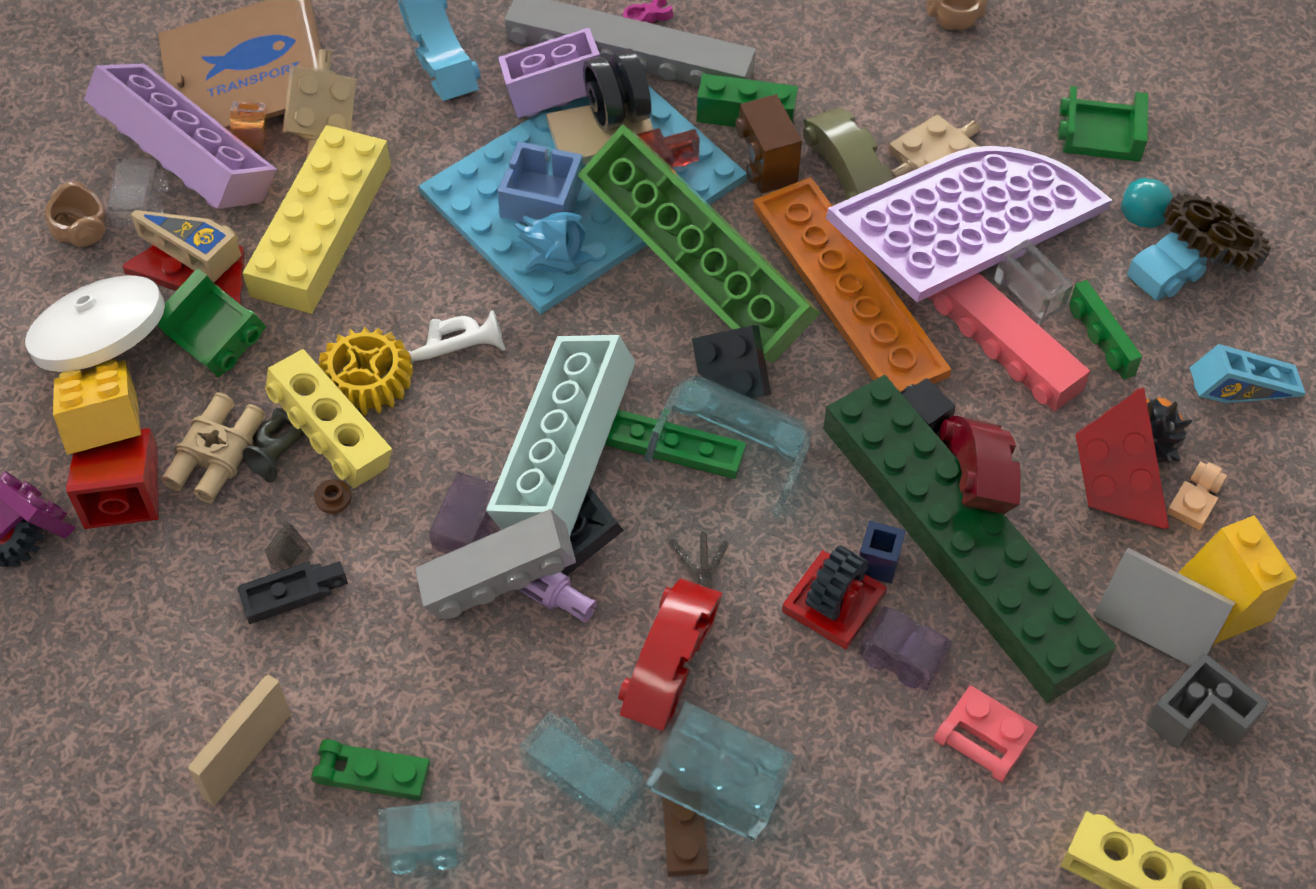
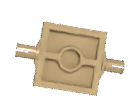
[283,49,356,159]
[889,114,980,179]

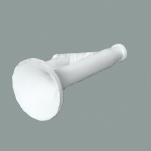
[408,310,506,364]

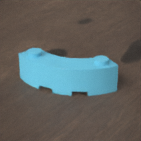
[397,0,480,101]

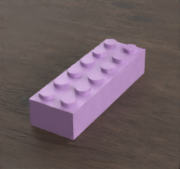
[84,64,277,209]

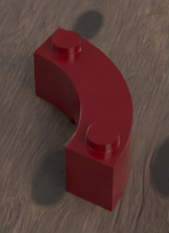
[939,416,1021,514]

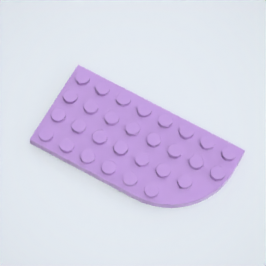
[826,146,1111,302]

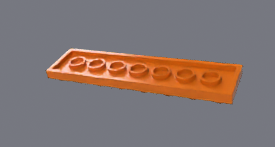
[753,177,951,393]

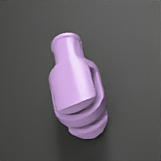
[519,572,597,623]

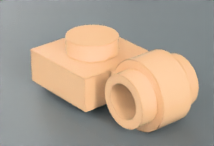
[1167,461,1227,530]

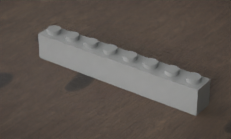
[504,0,756,88]

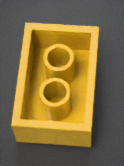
[53,359,141,455]

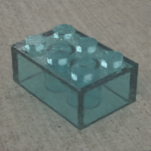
[644,701,794,841]

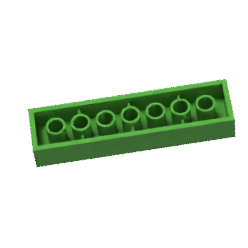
[578,124,820,363]

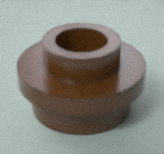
[314,479,352,514]

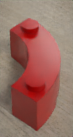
[618,578,723,731]

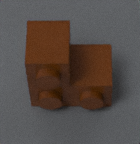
[735,94,802,194]

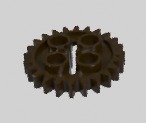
[1163,192,1271,272]

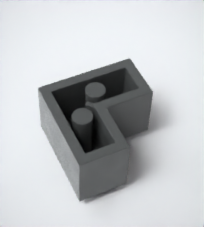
[1146,652,1269,749]

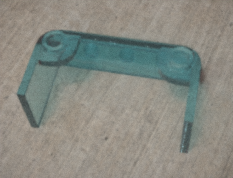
[644,376,813,518]

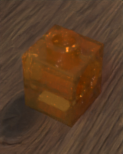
[230,102,266,153]

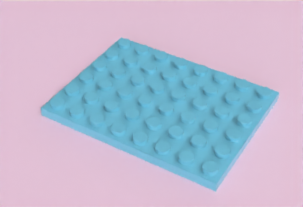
[418,86,747,314]

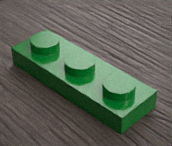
[1069,280,1143,380]

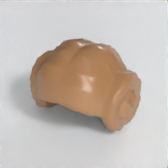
[926,0,987,31]
[44,181,107,247]

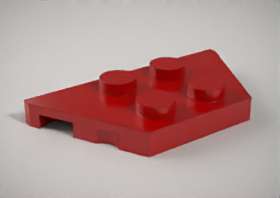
[122,245,245,305]
[1075,387,1169,529]

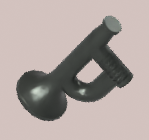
[243,407,322,483]

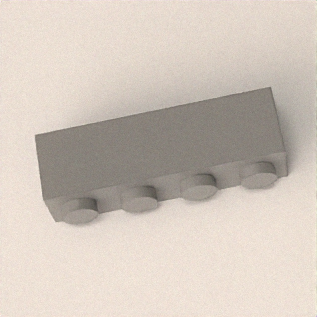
[415,509,576,619]

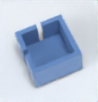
[497,141,584,223]

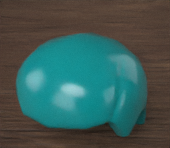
[1120,178,1173,228]

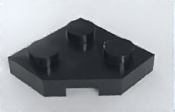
[692,325,771,402]
[561,486,624,576]

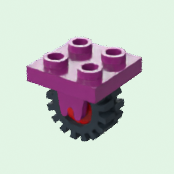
[0,471,76,568]

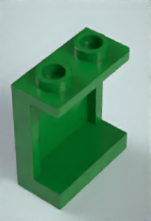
[1058,86,1148,162]
[156,268,266,378]

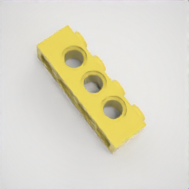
[265,349,392,489]
[1060,811,1241,889]

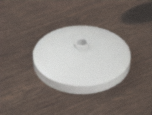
[25,276,165,372]

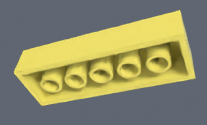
[243,125,391,314]

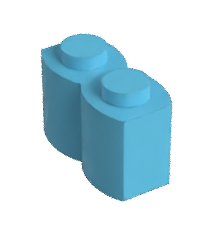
[1127,232,1208,301]

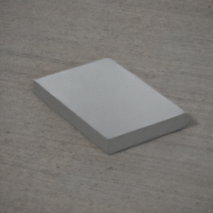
[1093,548,1235,666]

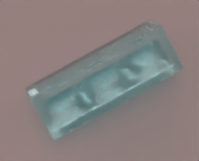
[519,711,644,830]

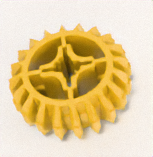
[317,326,413,417]

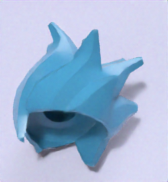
[514,212,593,274]

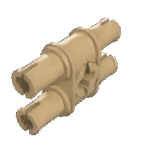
[161,392,266,504]

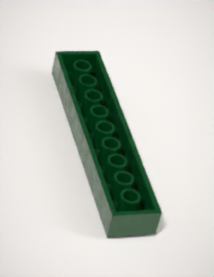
[823,375,1117,704]

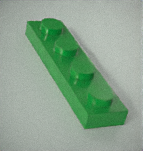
[605,409,746,479]

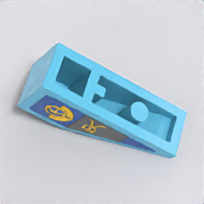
[1190,344,1306,403]

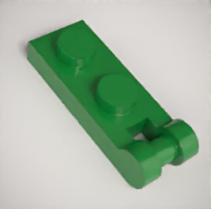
[311,739,430,801]

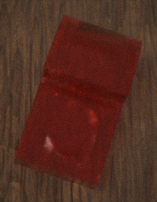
[637,128,700,169]

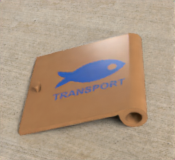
[158,0,321,131]

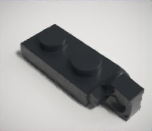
[237,561,348,625]

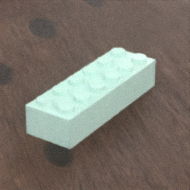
[486,335,636,537]

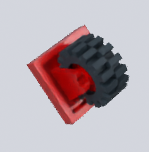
[781,545,887,650]

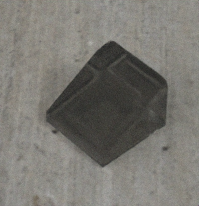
[265,523,313,572]

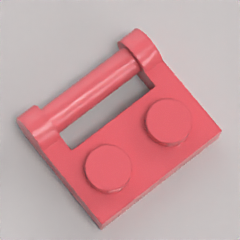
[933,685,1038,783]

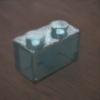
[378,800,466,874]

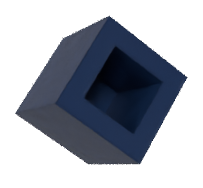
[859,521,906,584]

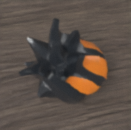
[1146,397,1192,463]

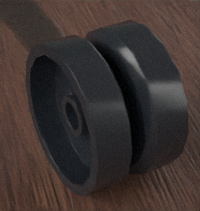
[583,49,652,132]

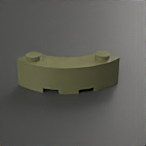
[803,108,893,201]

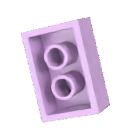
[498,28,600,118]

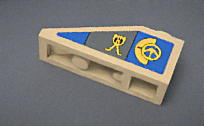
[131,210,241,282]

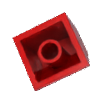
[66,428,159,529]

